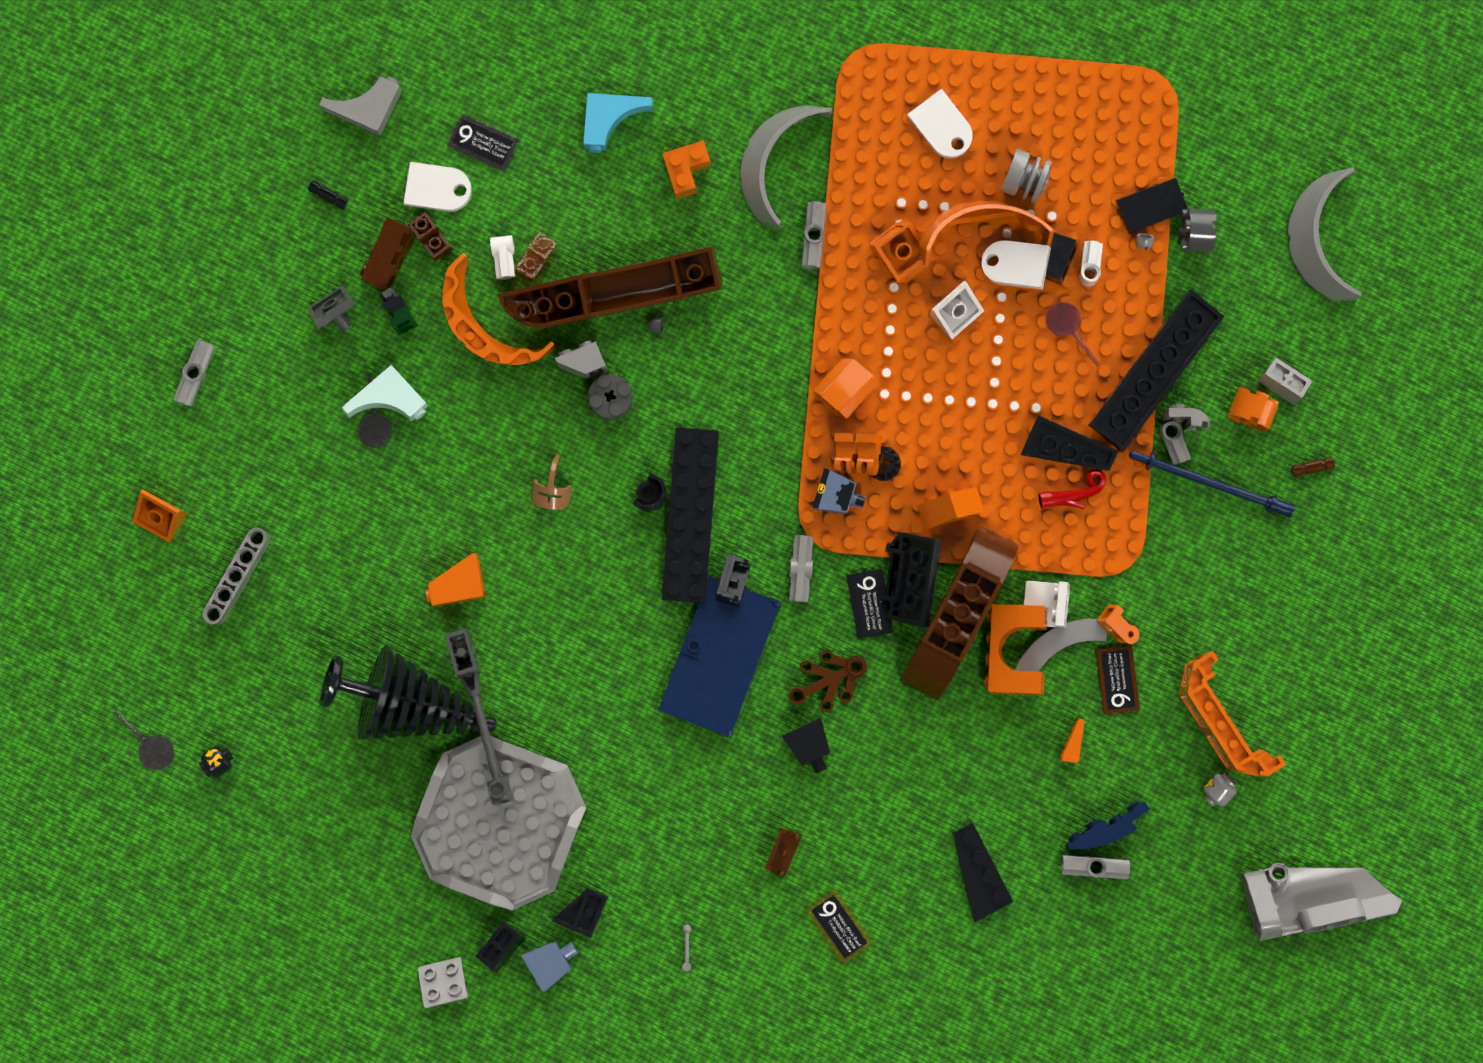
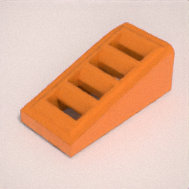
[1059,719,1084,763]

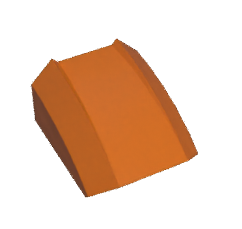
[870,219,933,283]
[813,359,876,421]

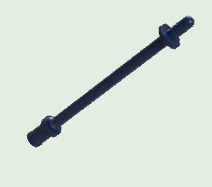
[1129,451,1295,518]

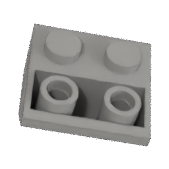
[555,341,608,380]

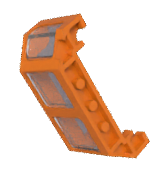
[1179,651,1286,777]

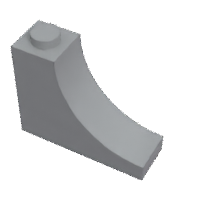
[319,76,402,136]

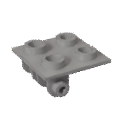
[418,957,469,1009]

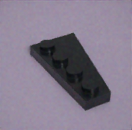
[1020,415,1119,471]
[953,823,1013,922]

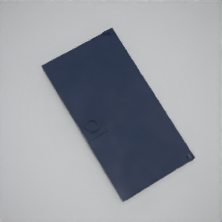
[658,576,781,738]

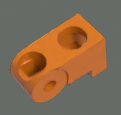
[1096,605,1139,644]

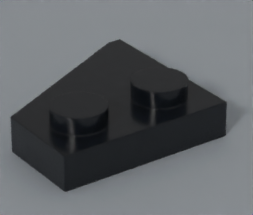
[552,888,609,938]

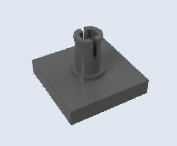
[307,285,355,331]

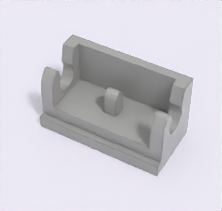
[1258,357,1312,405]

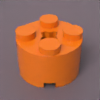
[1228,387,1279,431]

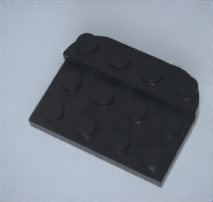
[879,532,941,628]

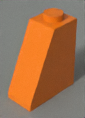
[425,553,486,607]

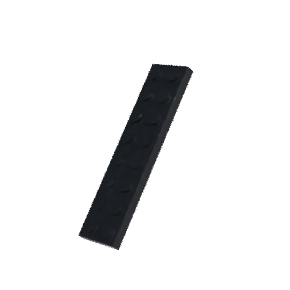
[1088,289,1225,452]
[662,427,719,604]

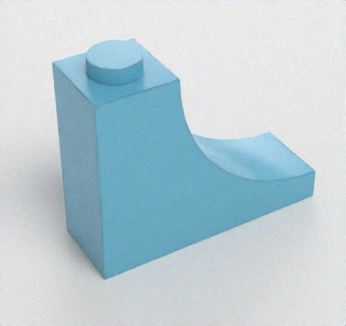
[583,93,653,153]

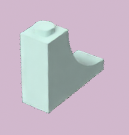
[342,365,427,421]

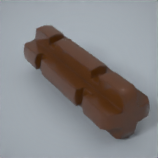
[1291,457,1335,477]

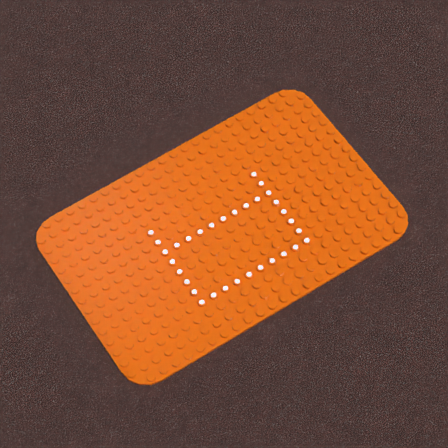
[798,43,1179,577]

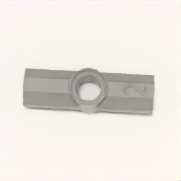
[802,201,826,269]
[173,340,216,407]
[789,535,813,602]
[1061,855,1130,879]

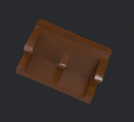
[765,827,802,876]

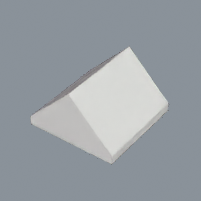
[930,281,984,339]

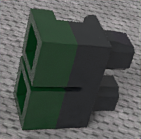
[380,287,418,336]

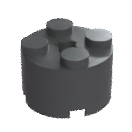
[1177,208,1217,253]
[588,374,633,421]

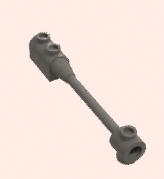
[445,628,514,805]

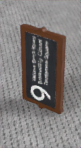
[1096,645,1140,714]

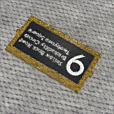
[806,889,873,964]

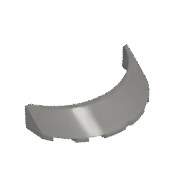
[741,105,832,230]
[1287,168,1361,301]

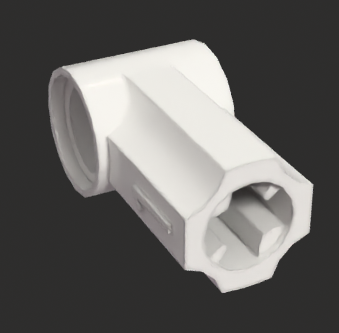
[490,235,515,280]
[1079,240,1103,287]

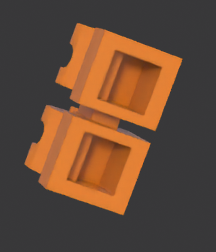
[834,433,882,475]

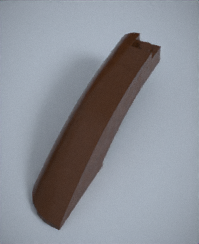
[498,247,723,328]

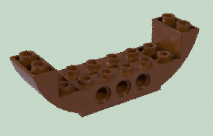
[899,525,1019,700]

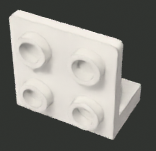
[1024,581,1070,628]

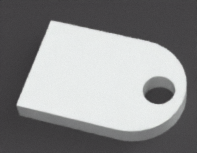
[907,89,973,159]
[403,162,472,212]
[982,240,1051,290]

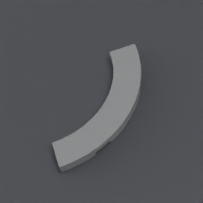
[1014,619,1107,672]

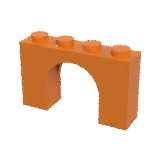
[985,604,1048,696]

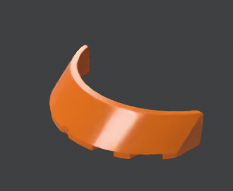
[919,201,1054,265]
[442,253,556,365]

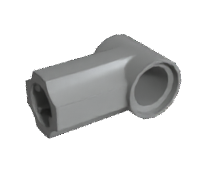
[1158,421,1191,465]

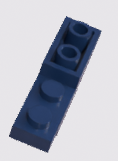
[1065,801,1150,849]

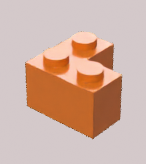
[662,141,711,199]
[917,485,984,530]

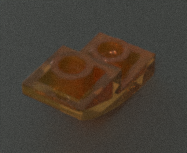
[515,232,557,282]

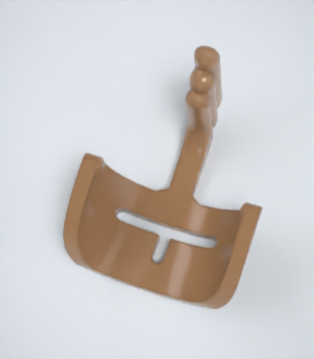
[531,454,573,510]

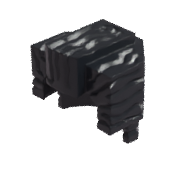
[633,473,668,513]

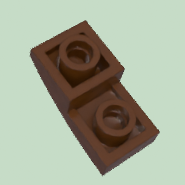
[408,212,452,262]

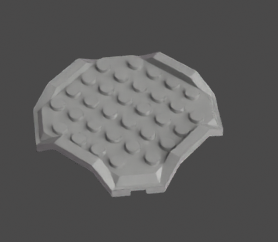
[411,736,587,910]

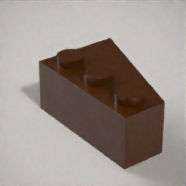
[360,217,416,292]

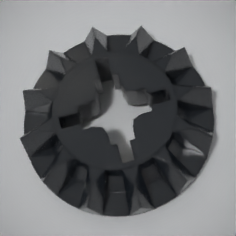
[871,446,901,481]

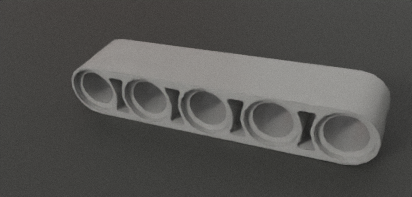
[203,528,270,625]

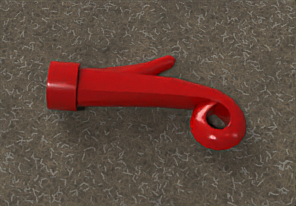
[1038,469,1106,510]

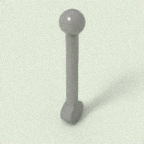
[682,925,691,971]

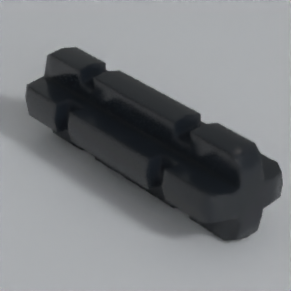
[308,181,348,209]

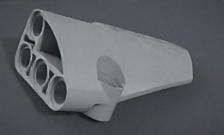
[1243,863,1402,942]

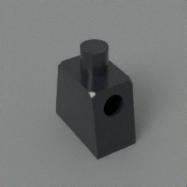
[782,718,830,774]

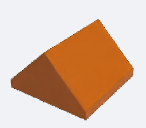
[132,490,187,543]

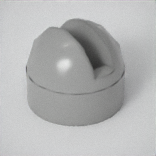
[1136,234,1154,251]

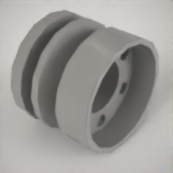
[1001,148,1052,204]

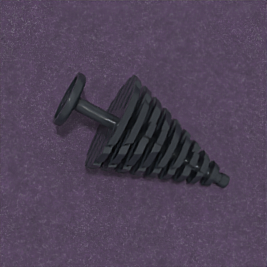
[319,646,496,740]

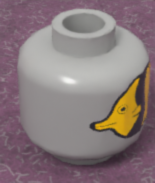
[1203,773,1237,806]

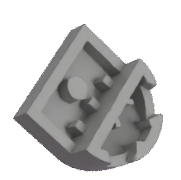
[1162,404,1210,431]

